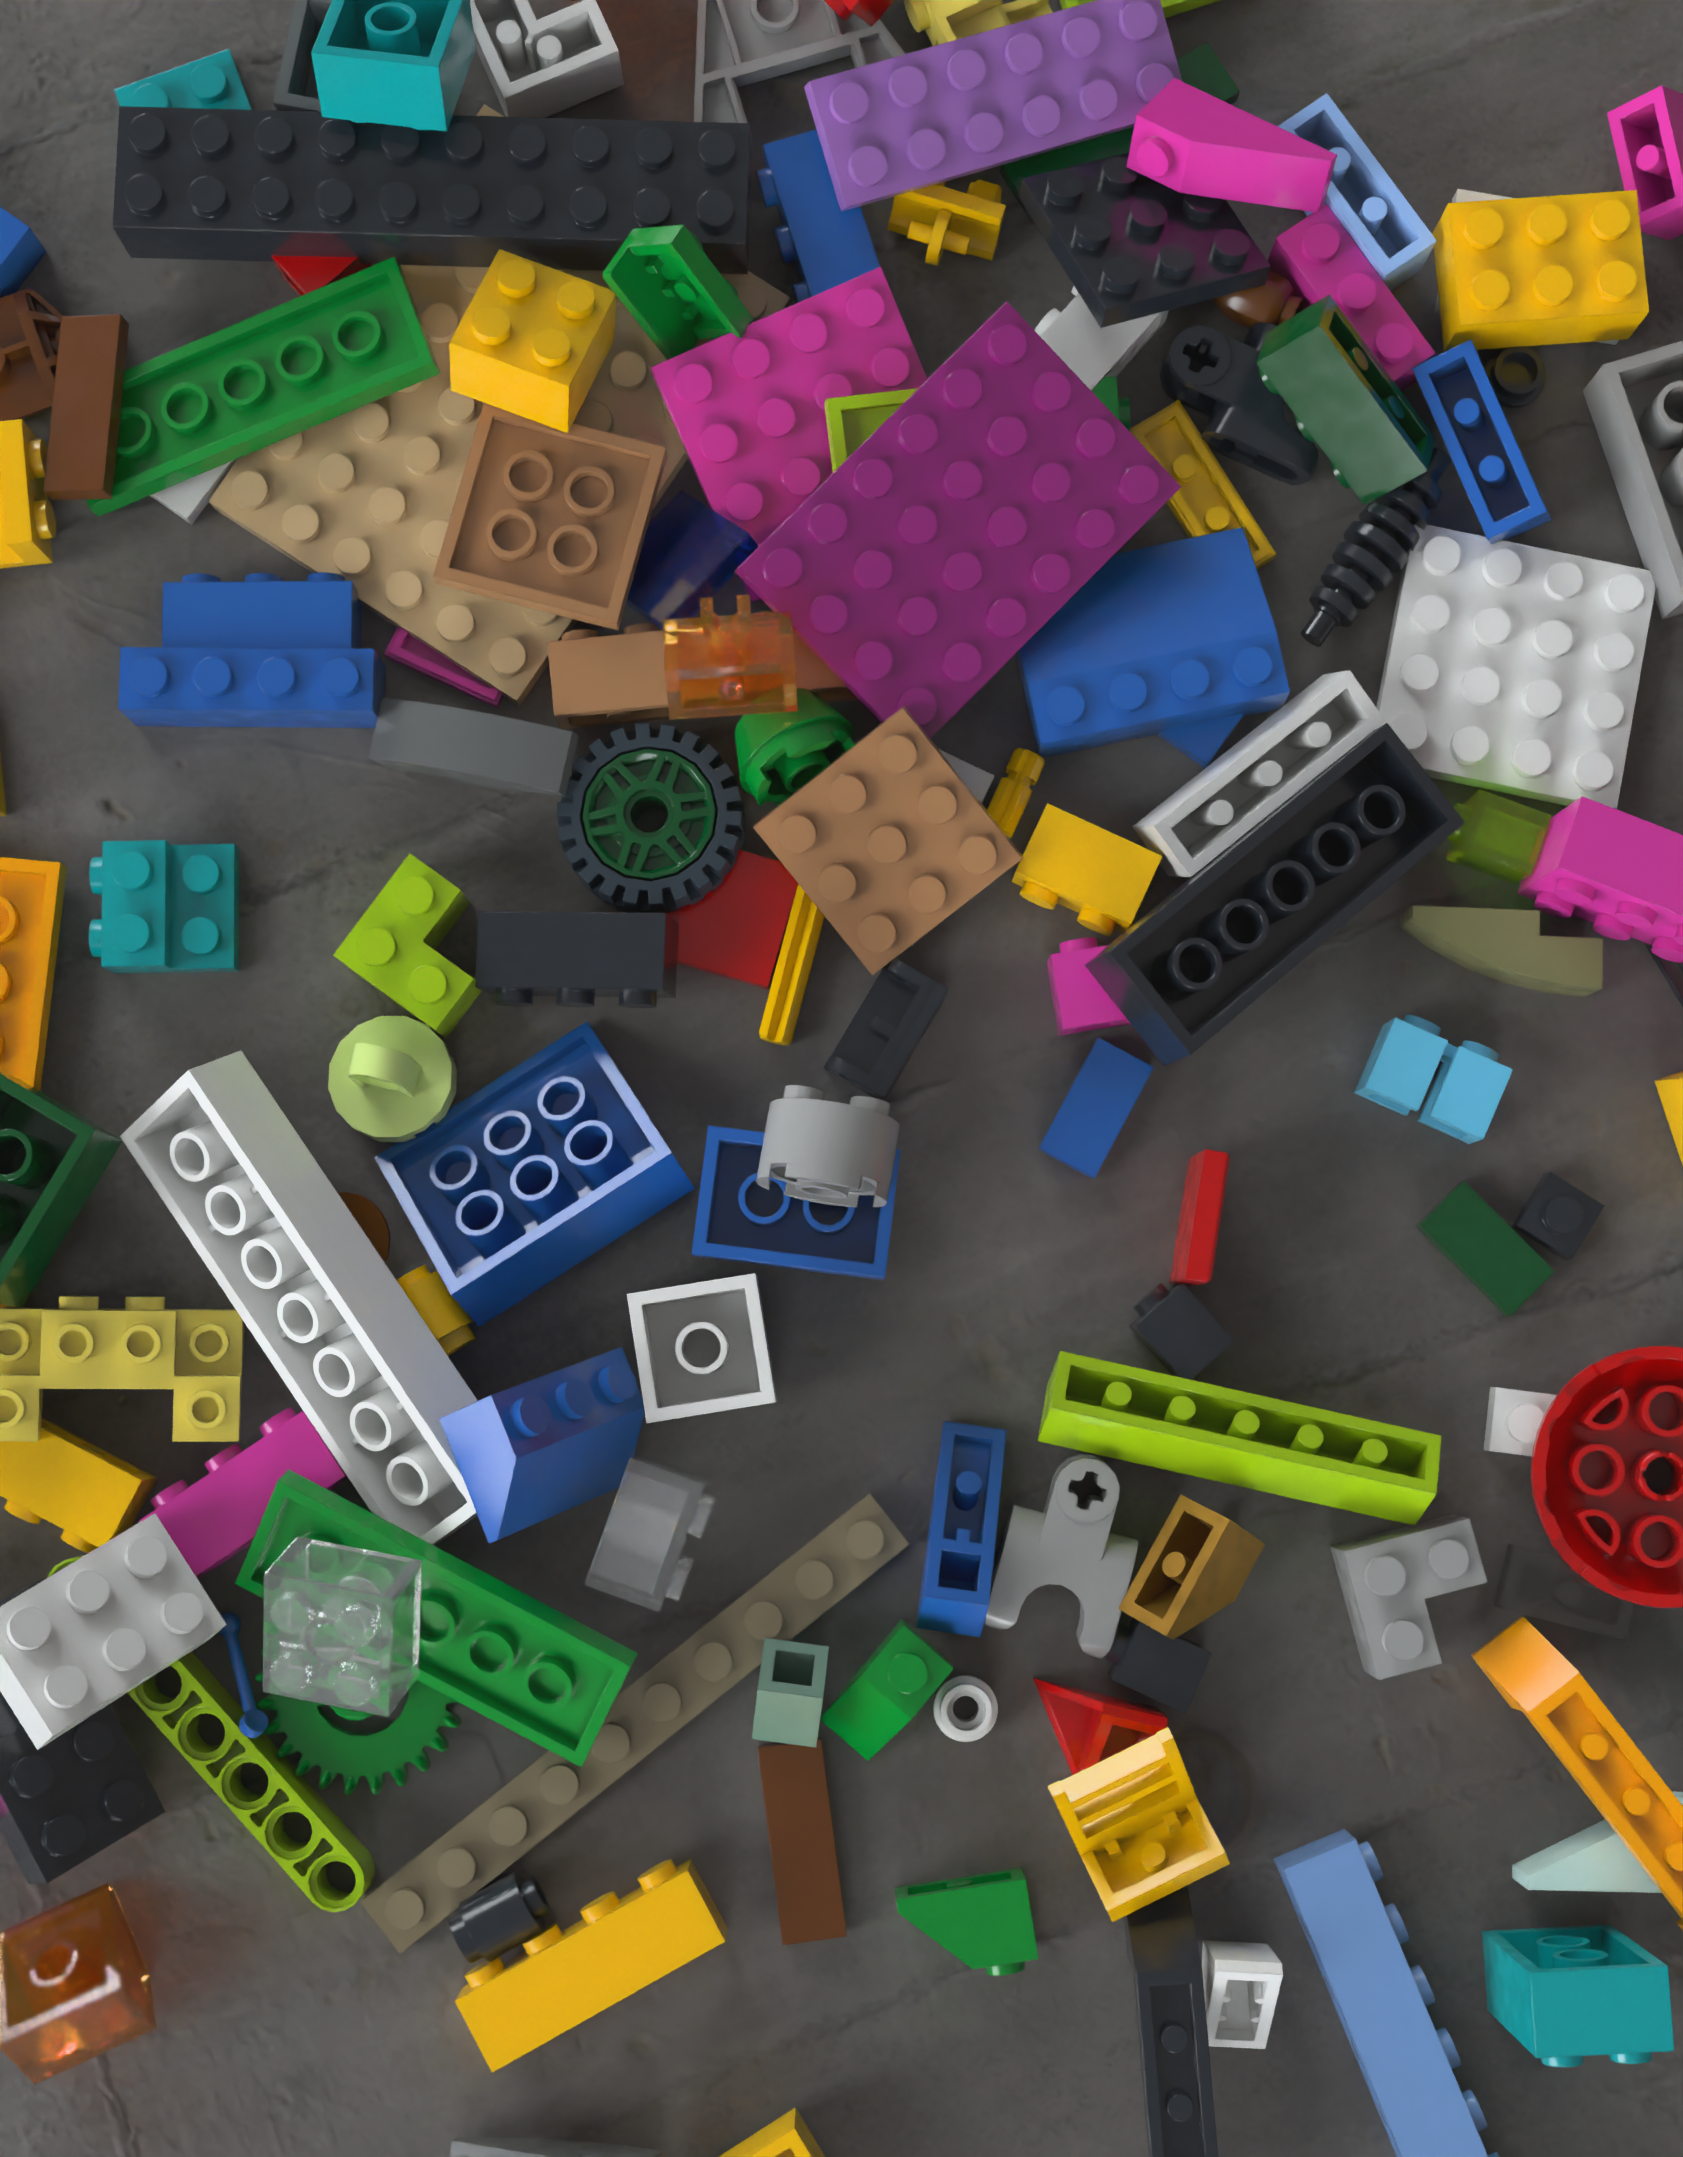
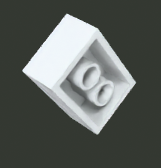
[0,1513,227,1750]

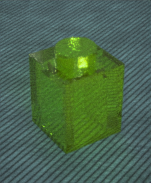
[1445,789,1551,885]

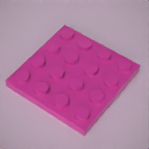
[650,267,927,602]

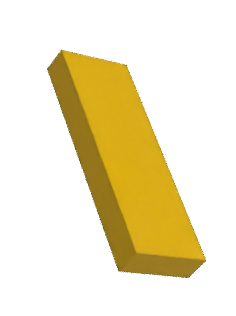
[1130,400,1276,570]

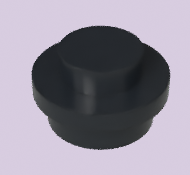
[1485,346,1546,408]

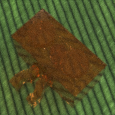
[663,595,798,720]

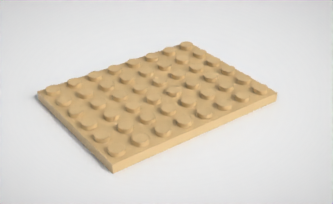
[208,104,791,706]

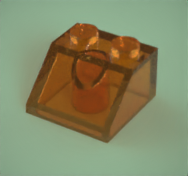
[0,1883,156,2084]

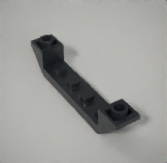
[1124,1886,1218,2157]

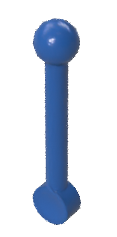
[218,1612,268,1738]

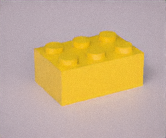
[1432,190,1649,352]

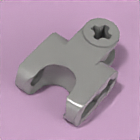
[984,1453,1138,1659]

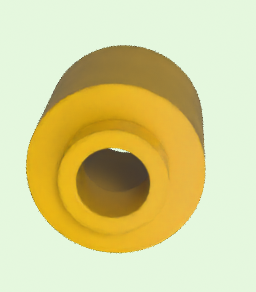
[397,1264,476,1356]

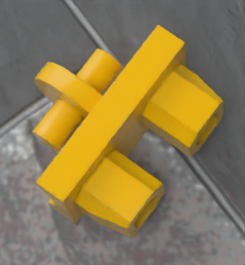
[887,179,1006,266]

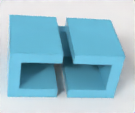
[1354,1015,1513,1144]

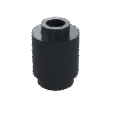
[448,1871,551,1964]

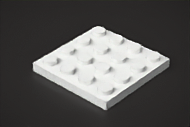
[1375,524,1656,809]

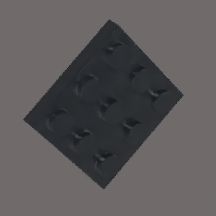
[1019,152,1271,328]

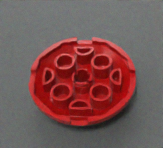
[1531,1346,1683,1608]

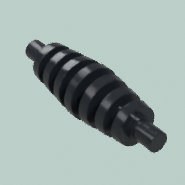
[1300,448,1451,647]

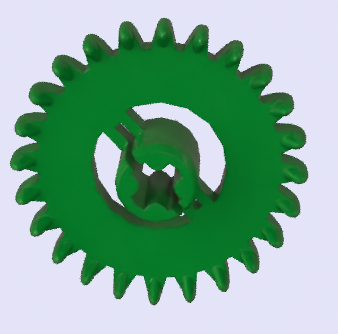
[254,1616,462,1796]

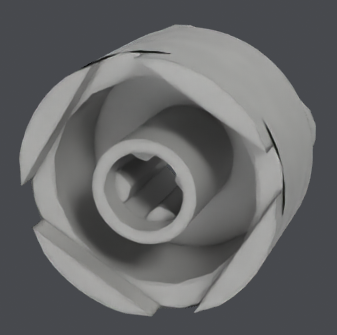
[756,1085,900,1207]

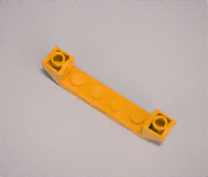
[1471,1616,1683,1931]

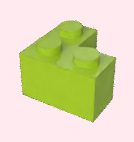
[333,853,482,1039]

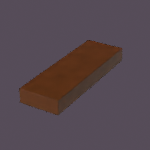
[43,314,129,500]
[757,1736,847,1946]

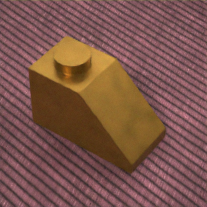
[1118,1494,1265,1640]

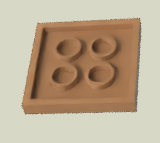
[433,403,667,631]
[753,706,1022,975]

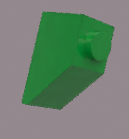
[820,1619,954,1761]
[894,1867,1038,1976]

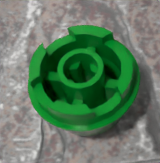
[735,688,855,807]

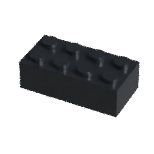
[0,1578,166,1884]

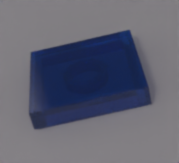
[626,490,759,637]

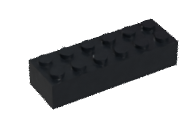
[1085,723,1465,1066]

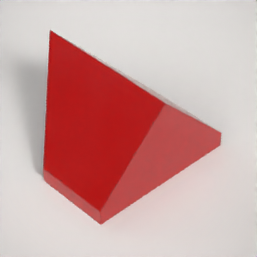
[1033,1678,1168,1775]

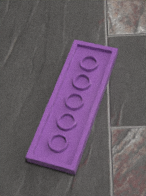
[804,0,1182,212]

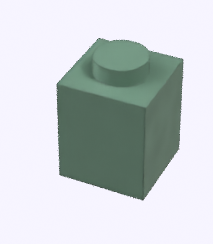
[752,1638,829,1747]

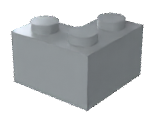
[1330,1514,1487,1680]

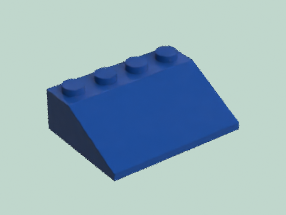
[1015,527,1290,758]
[374,1021,695,1327]

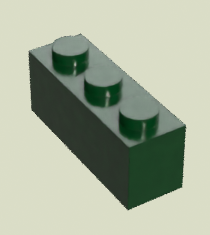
[1257,294,1436,505]

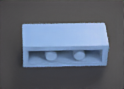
[1277,93,1437,291]

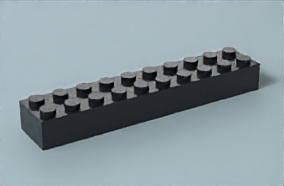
[113,106,751,274]

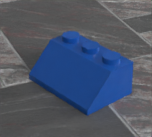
[439,1347,645,1543]

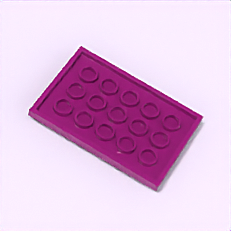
[735,301,1181,739]

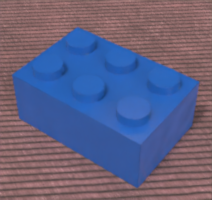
[691,1125,901,1281]

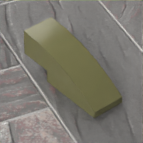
[1400,905,1603,997]

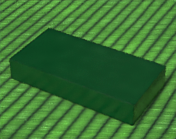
[1415,1181,1555,1316]

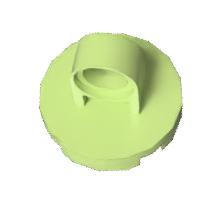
[328,1016,457,1142]

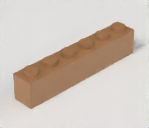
[547,611,859,730]

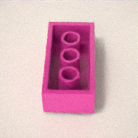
[1517,796,1683,963]

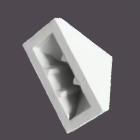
[1202,1940,1283,2049]

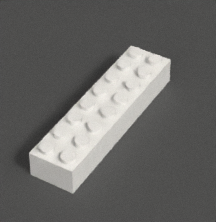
[120,1050,478,1545]

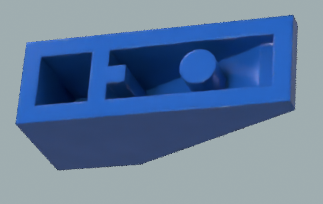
[916,1421,1007,1637]

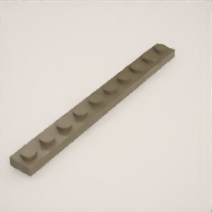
[361,1492,910,1954]

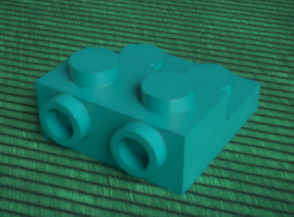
[89,840,240,974]

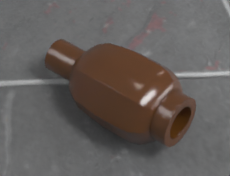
[1213,270,1305,329]

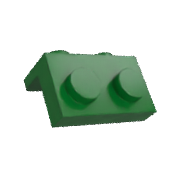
[603,225,754,360]

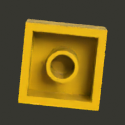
[449,249,617,433]

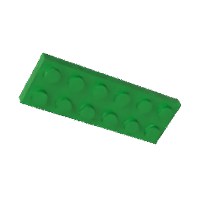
[86,256,440,517]
[235,1469,638,1767]

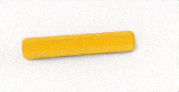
[759,884,825,1046]

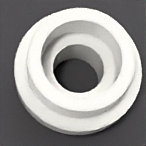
[933,1675,998,1742]

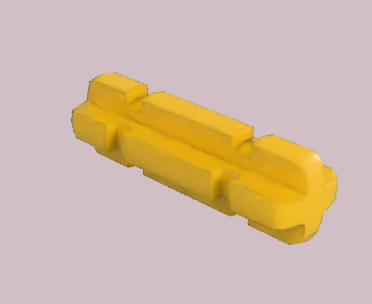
[987,748,1045,839]

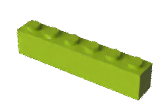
[1038,1351,1442,1526]

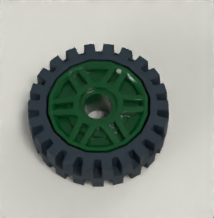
[556,723,745,913]

